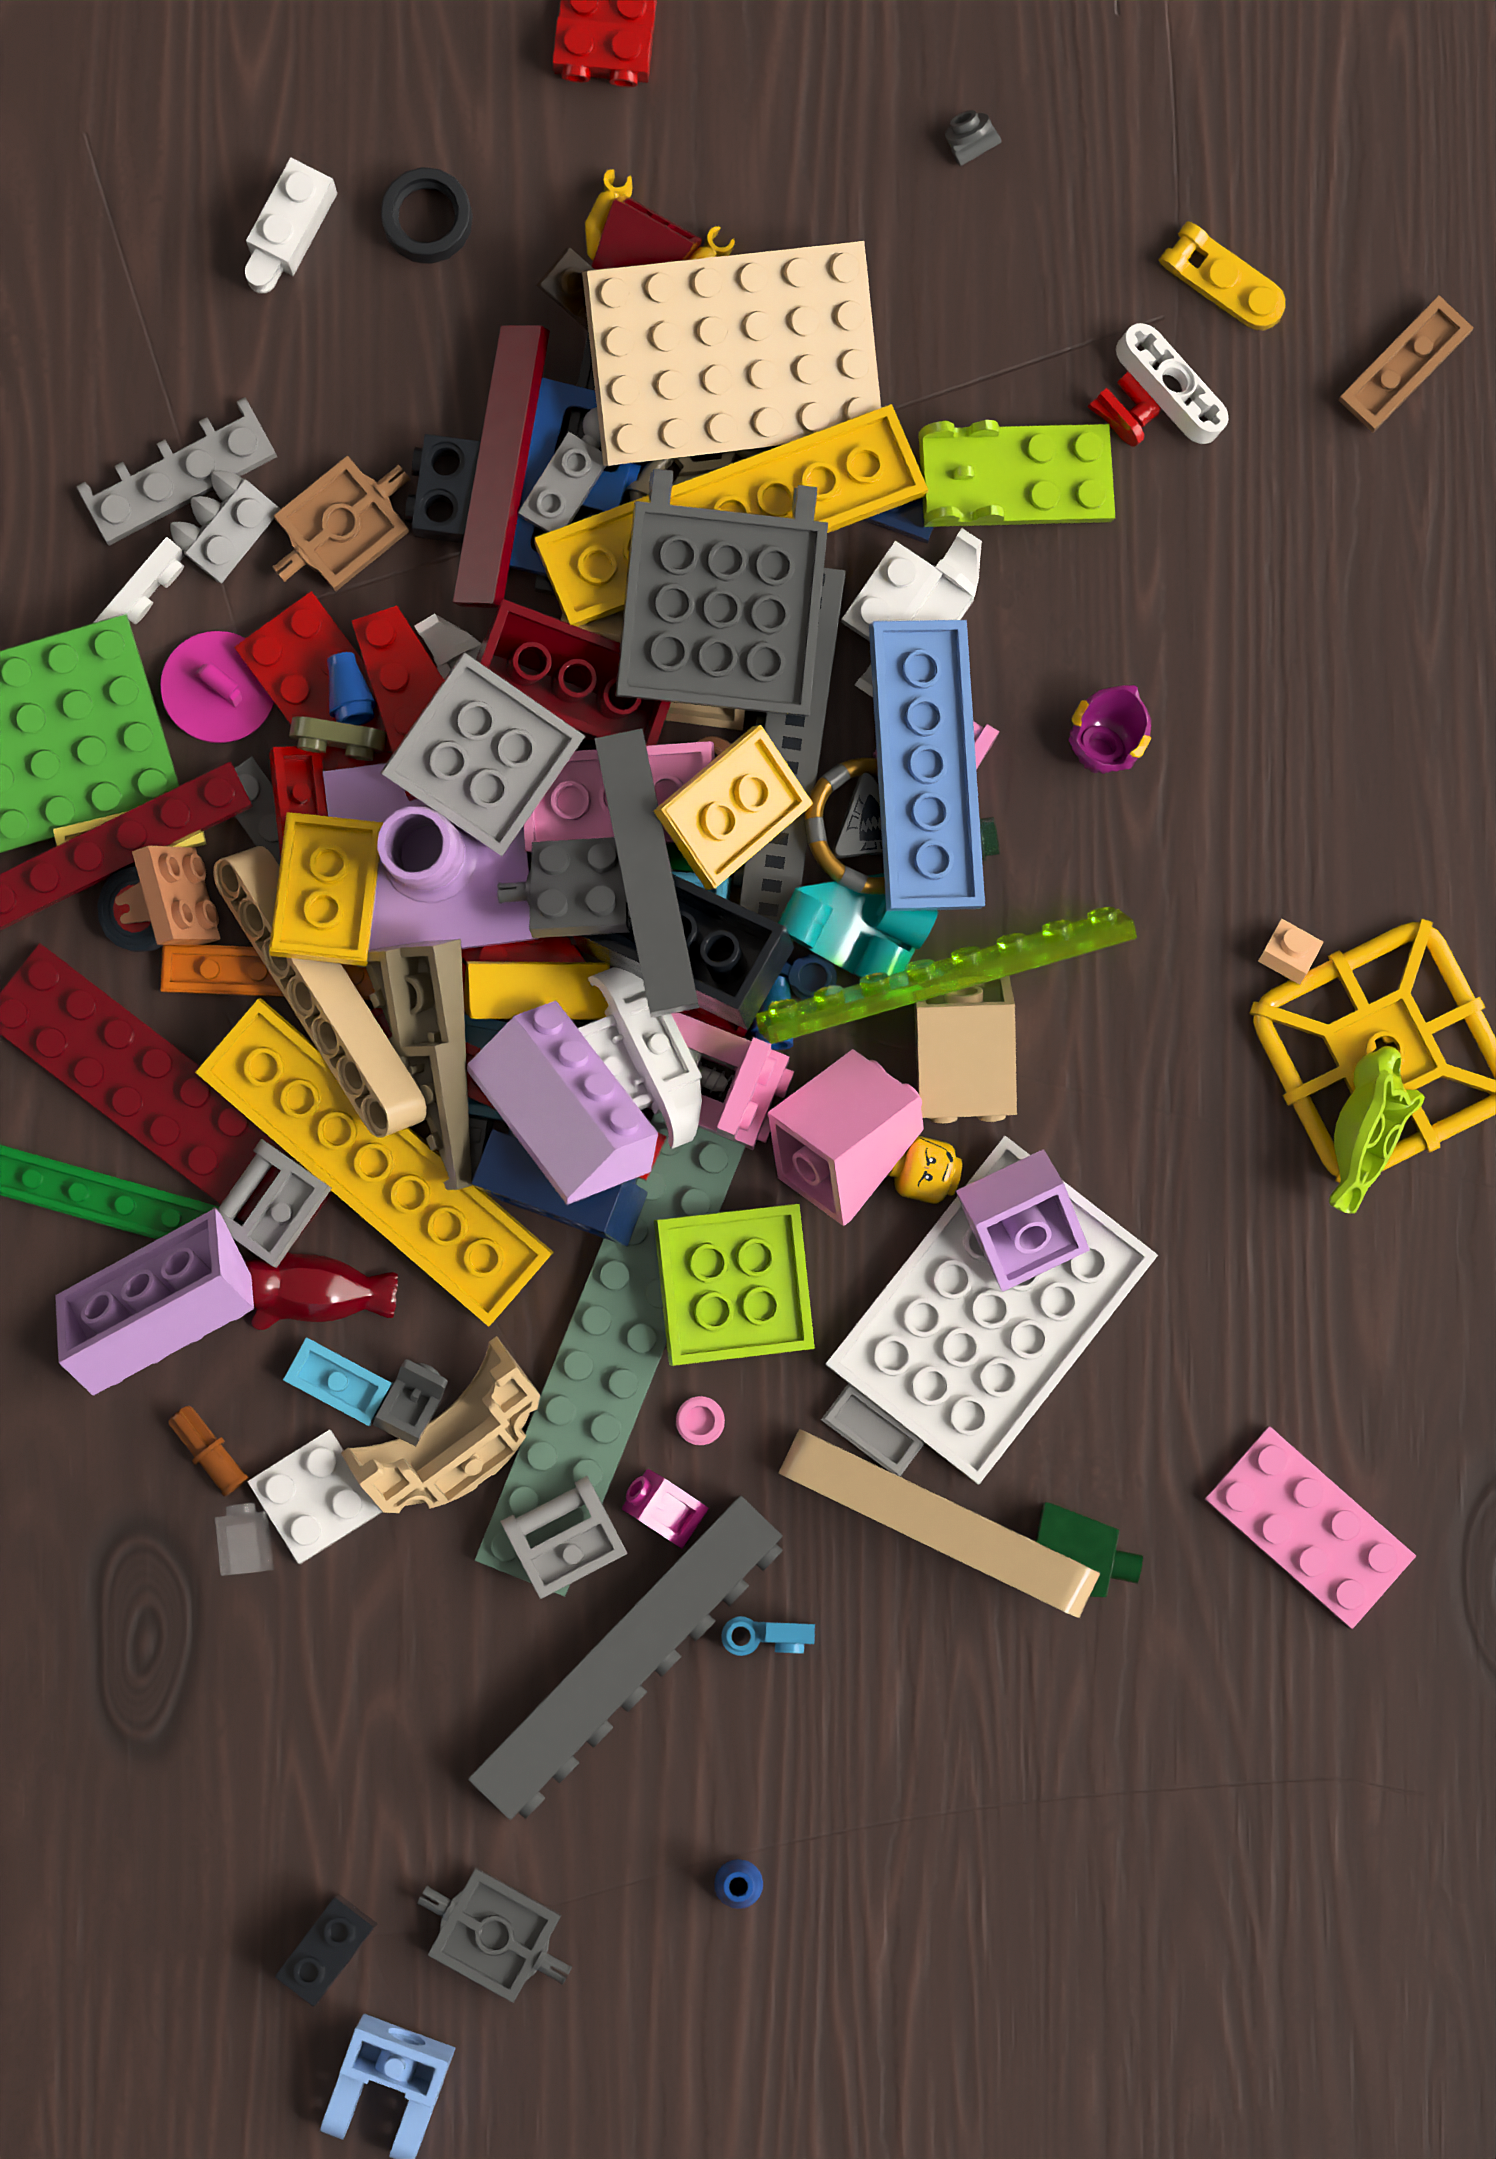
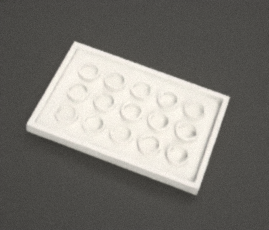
[825,1136,1158,1485]

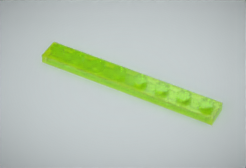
[755,907,1137,1044]

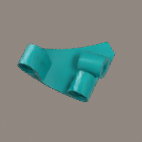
[778,873,938,994]

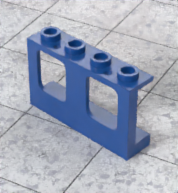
[509,377,641,577]

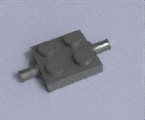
[497,837,630,938]
[417,1867,573,2003]

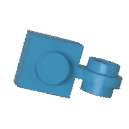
[721,1617,815,1656]

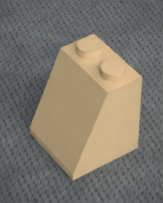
[913,974,1017,1123]

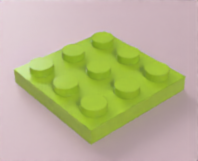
[654,1204,815,1366]

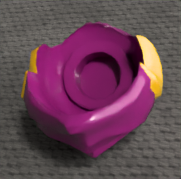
[1069,685,1151,774]

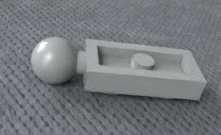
[518,407,606,533]

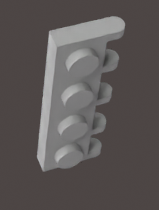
[77,397,277,546]

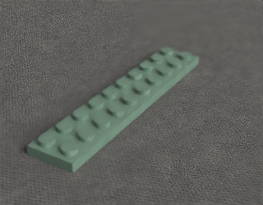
[474,1112,745,1597]

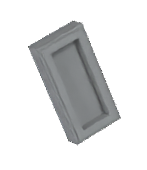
[821,1383,925,1477]

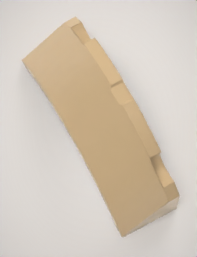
[341,1336,540,1513]

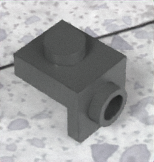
[373,1359,448,1447]

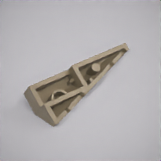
[357,939,472,1190]

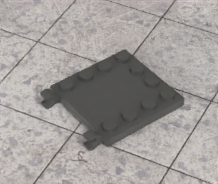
[615,469,828,717]

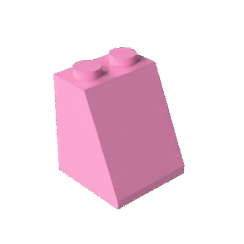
[768,1049,924,1226]

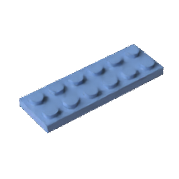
[869,620,985,911]

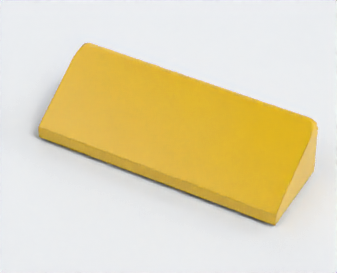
[463,961,610,1020]

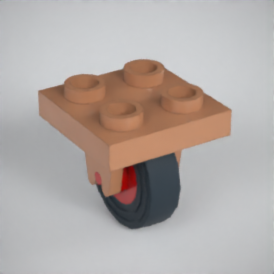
[97,846,220,952]

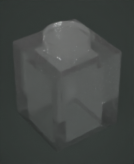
[215,1503,274,1576]

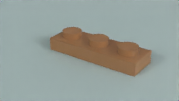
[1338,296,1473,433]

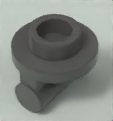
[945,110,1001,166]

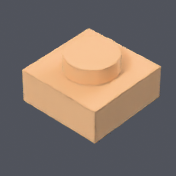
[1258,919,1324,985]

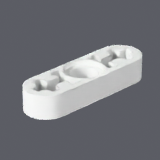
[1116,323,1228,444]

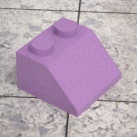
[956,1149,1090,1292]

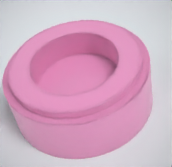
[676,1396,725,1446]

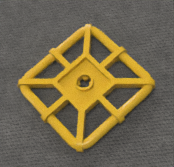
[1250,918,1496,1183]

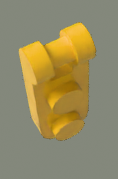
[1159,221,1285,330]

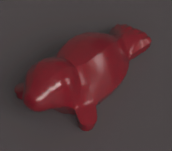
[245,1252,398,1330]

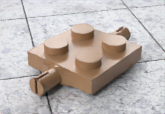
[272,455,410,592]

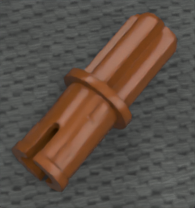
[169,1405,249,1497]

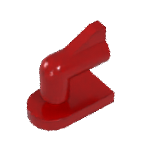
[1087,371,1162,447]

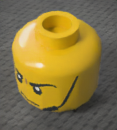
[888,1136,962,1204]

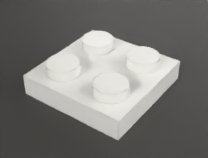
[247,1430,382,1564]

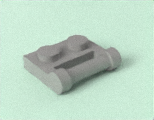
[212,1139,332,1268]
[501,1476,628,1599]

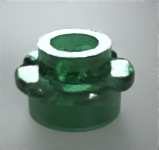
[979,816,1000,861]

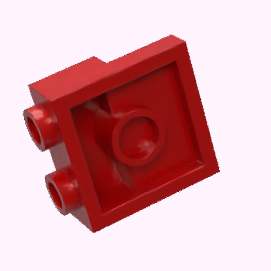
[553,0,657,87]

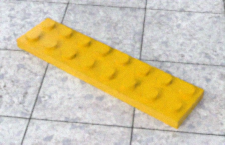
[534,404,928,627]
[195,998,554,1327]

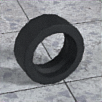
[381,167,473,264]

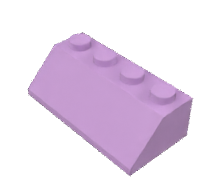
[467,1001,658,1204]
[55,1208,254,1396]

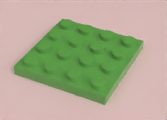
[0,613,180,853]

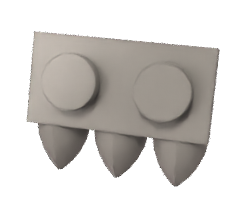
[170,471,281,584]

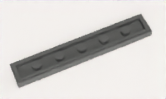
[595,729,699,1018]

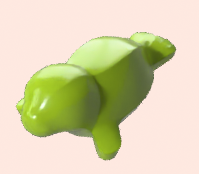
[1329,1046,1425,1214]

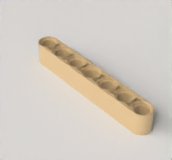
[213,846,426,1138]
[779,1429,1100,1618]

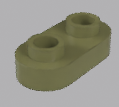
[289,716,387,761]

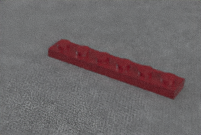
[0,761,253,931]

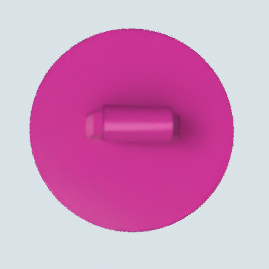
[161,631,274,743]

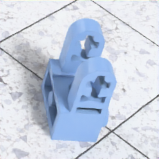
[320,2014,455,2159]

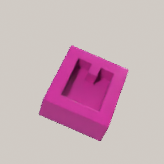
[622,1469,709,1549]

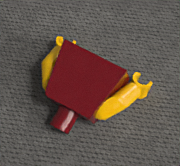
[585,169,735,270]

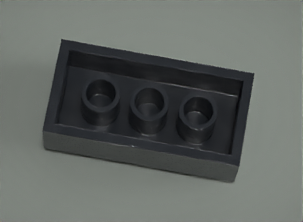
[573,874,794,1030]

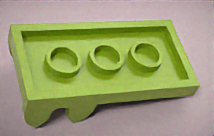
[918,420,1115,527]

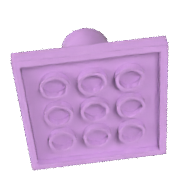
[323,763,539,950]

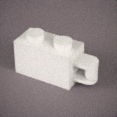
[245,158,337,293]

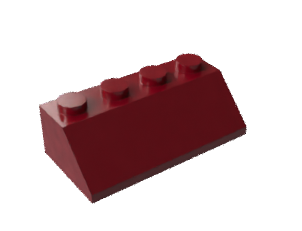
[476,599,671,746]

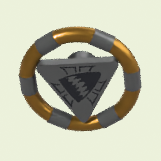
[804,758,885,895]

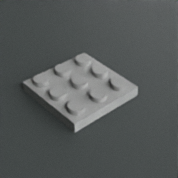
[381,652,585,856]

